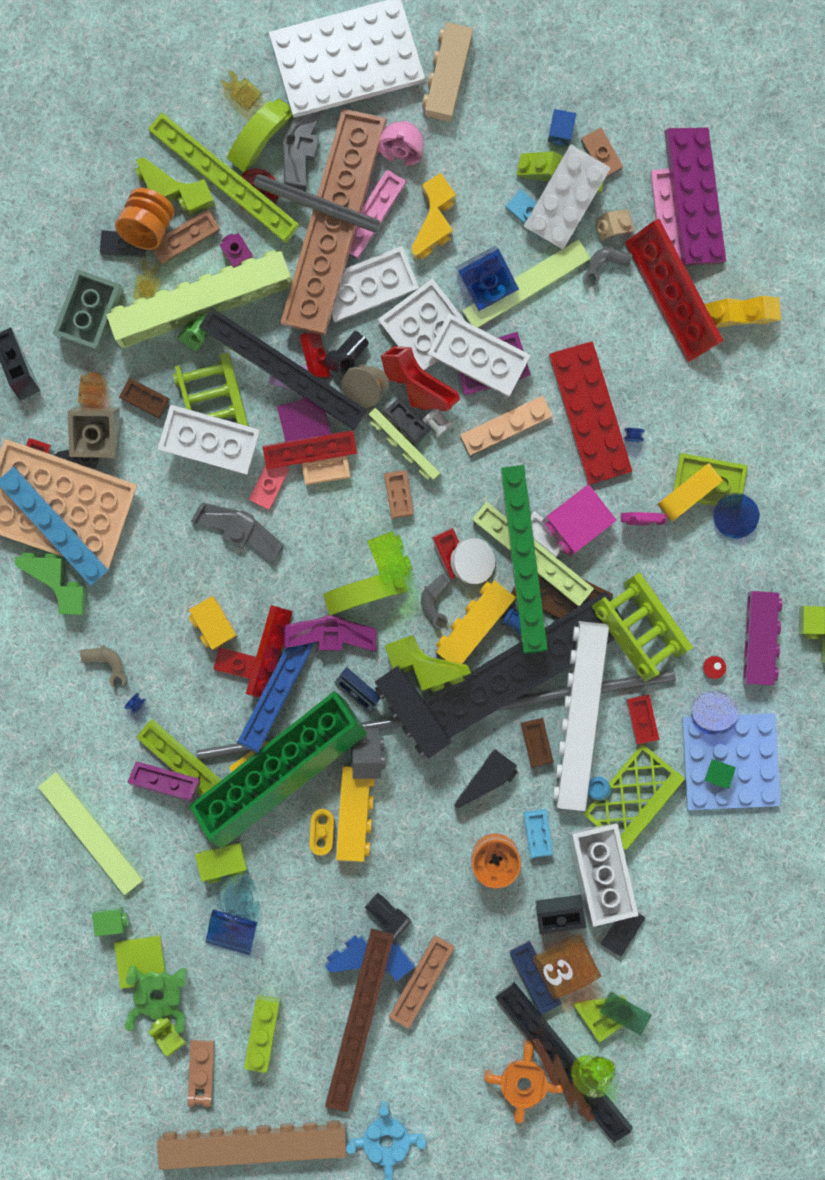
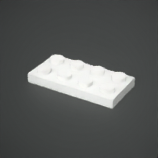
[524,144,611,249]
[331,246,419,323]
[427,313,531,397]
[158,405,260,475]

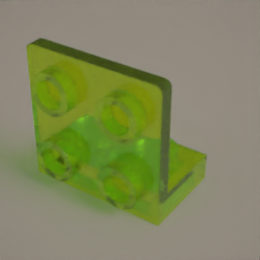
[367,531,413,585]

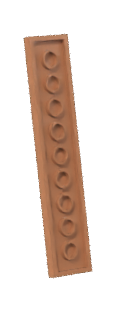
[280,109,387,336]

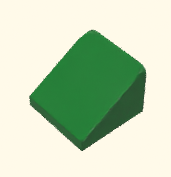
[704,759,736,789]

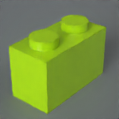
[195,841,248,884]

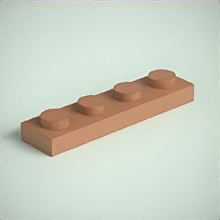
[389,934,455,1029]

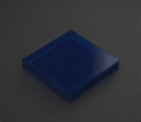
[205,910,258,955]

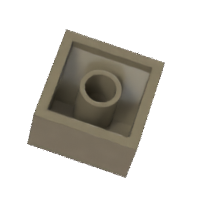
[68,407,120,458]

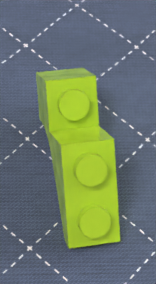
[516,151,604,192]
[135,157,216,216]
[799,606,825,663]
[384,635,471,692]

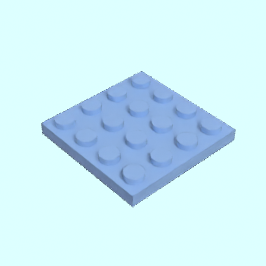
[682,713,780,810]

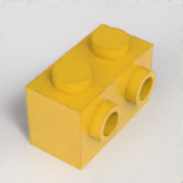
[188,596,238,650]

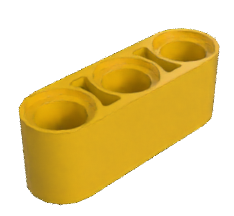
[657,463,723,522]

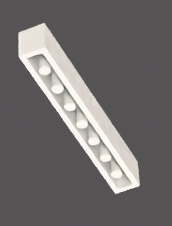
[553,621,609,811]

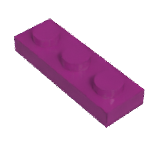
[128,761,201,803]

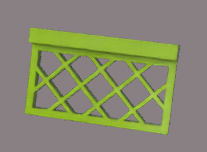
[583,744,685,851]

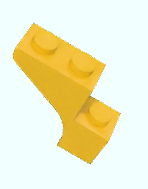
[412,172,456,261]
[705,295,781,328]

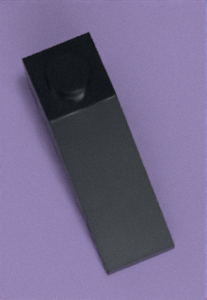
[0,327,41,401]
[453,749,518,808]

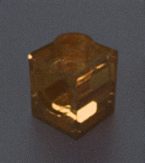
[78,372,107,407]

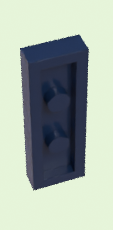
[509,940,562,1015]

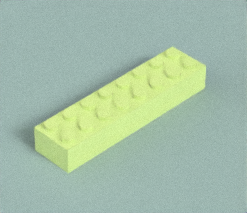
[106,250,292,349]

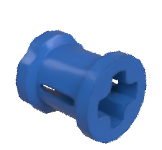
[501,606,521,635]

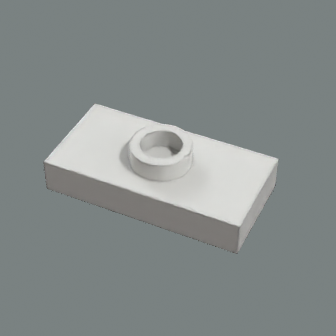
[531,511,561,557]

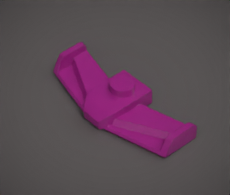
[283,615,377,652]

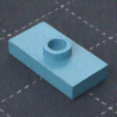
[505,189,540,237]
[523,808,553,859]

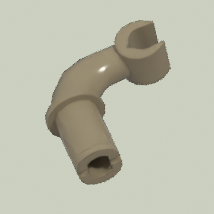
[80,645,128,687]

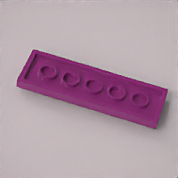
[664,127,727,265]

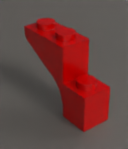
[380,346,461,412]

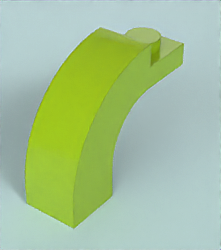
[226,98,293,172]
[323,569,408,615]

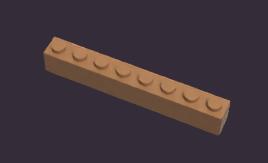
[157,1120,347,1170]

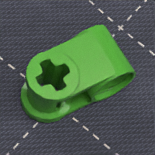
[177,314,207,352]

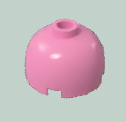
[378,121,424,165]

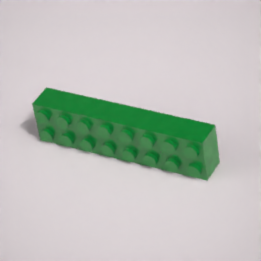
[189,691,368,849]

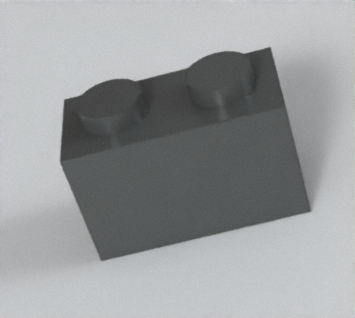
[351,728,386,779]

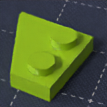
[573,995,638,1043]

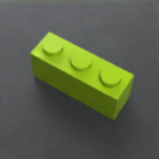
[244,994,281,1073]

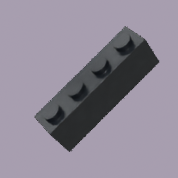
[374,665,453,759]

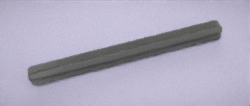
[254,174,380,233]

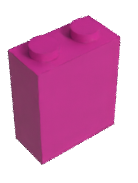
[542,484,617,557]

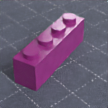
[743,591,783,685]

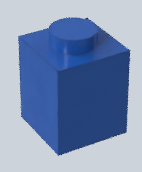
[547,109,577,148]

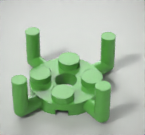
[125,966,187,1033]

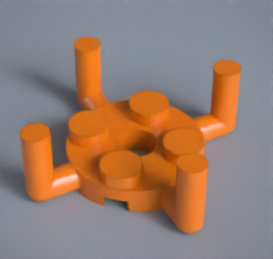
[484,1040,563,1124]

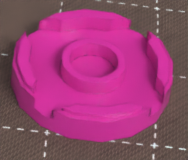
[620,512,667,526]

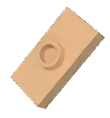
[302,456,351,486]

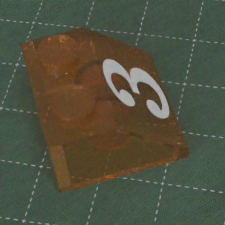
[532,934,602,999]

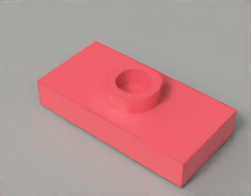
[249,465,290,510]

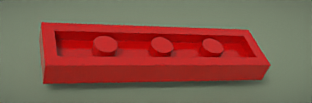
[262,430,357,469]
[245,605,293,698]

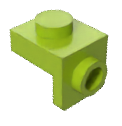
[148,1018,187,1058]

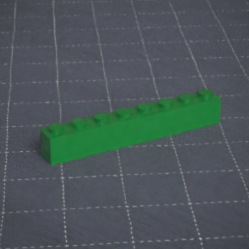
[501,465,547,655]

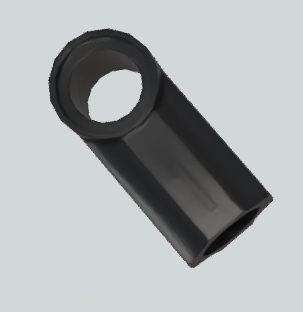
[325,331,369,375]
[365,892,412,939]

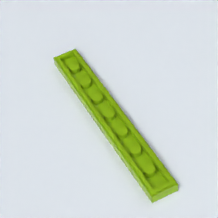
[147,112,300,243]

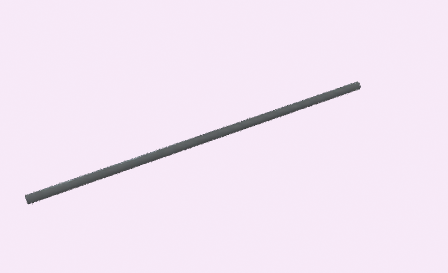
[196,670,676,761]

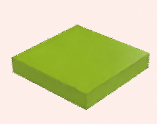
[114,935,166,989]

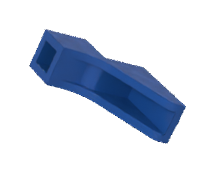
[325,934,415,981]

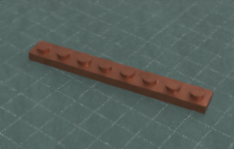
[325,928,394,1112]

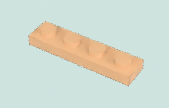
[460,396,553,456]

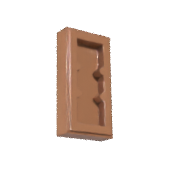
[581,128,623,178]
[384,470,414,519]

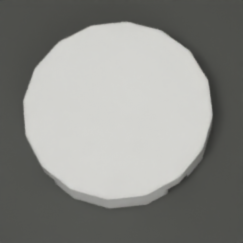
[451,538,495,584]

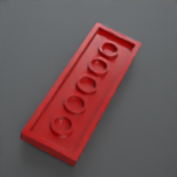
[625,219,724,362]
[549,341,633,485]

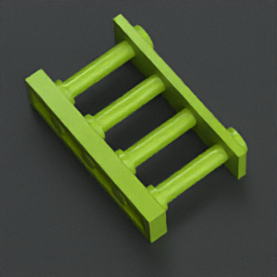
[173,352,249,427]
[592,572,694,682]

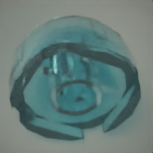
[216,874,260,921]

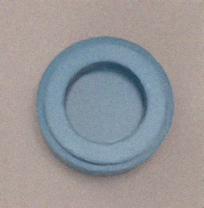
[588,777,611,801]

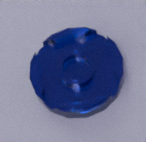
[713,493,760,539]
[691,691,738,735]

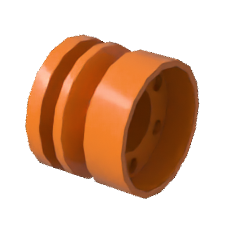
[115,188,175,250]
[471,833,521,889]

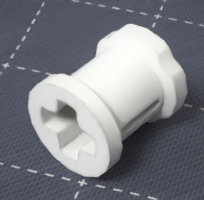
[422,409,452,438]

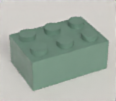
[53,269,124,354]

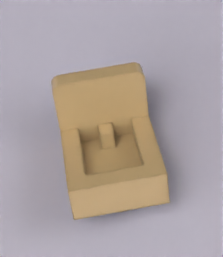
[595,209,635,241]

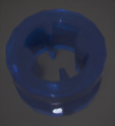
[623,428,645,442]
[124,692,146,716]

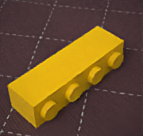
[435,580,516,664]
[336,765,375,862]

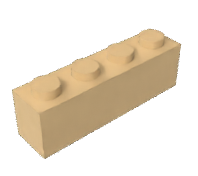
[422,22,473,122]

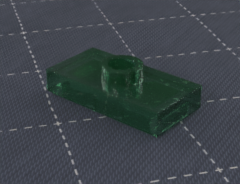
[599,991,652,1036]

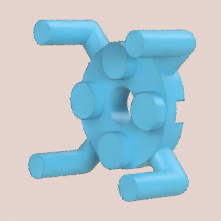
[346,1101,426,1180]

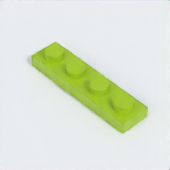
[136,719,221,796]

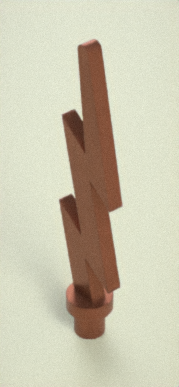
[533,1039,595,1122]

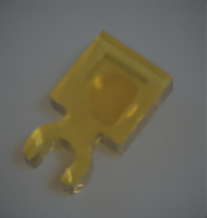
[221,71,263,112]
[133,260,160,300]

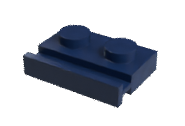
[334,667,381,712]

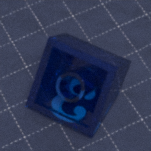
[455,246,519,311]

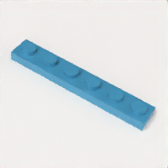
[0,466,109,586]

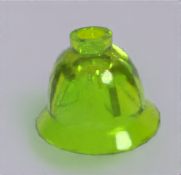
[571,1055,615,1098]

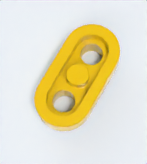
[309,808,334,855]

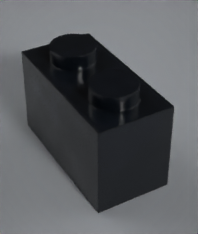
[535,894,586,935]

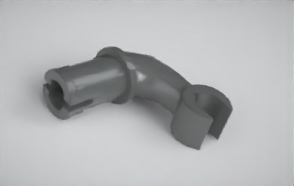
[583,246,632,286]
[420,573,451,629]

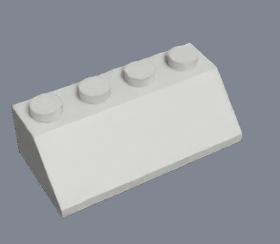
[567,823,638,927]

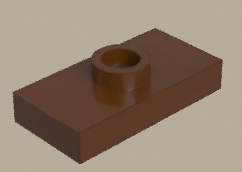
[119,377,171,419]
[520,717,554,768]

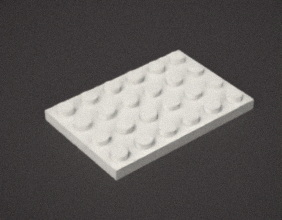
[269,0,425,118]

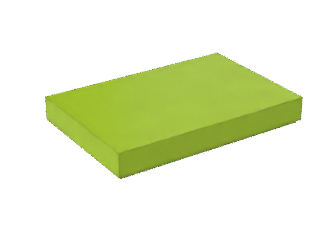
[672,453,748,511]

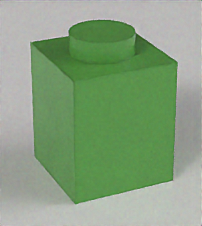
[92,907,129,937]

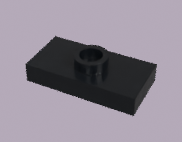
[99,230,147,258]
[382,398,431,446]
[601,913,646,957]

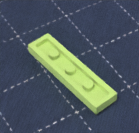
[369,408,441,480]

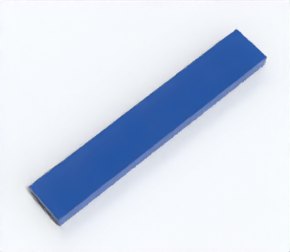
[237,620,315,754]

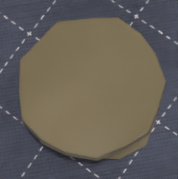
[341,364,389,408]

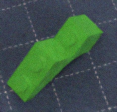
[15,553,87,615]

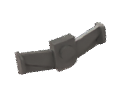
[282,110,325,192]
[191,503,284,564]

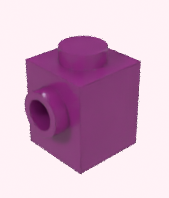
[219,232,254,268]

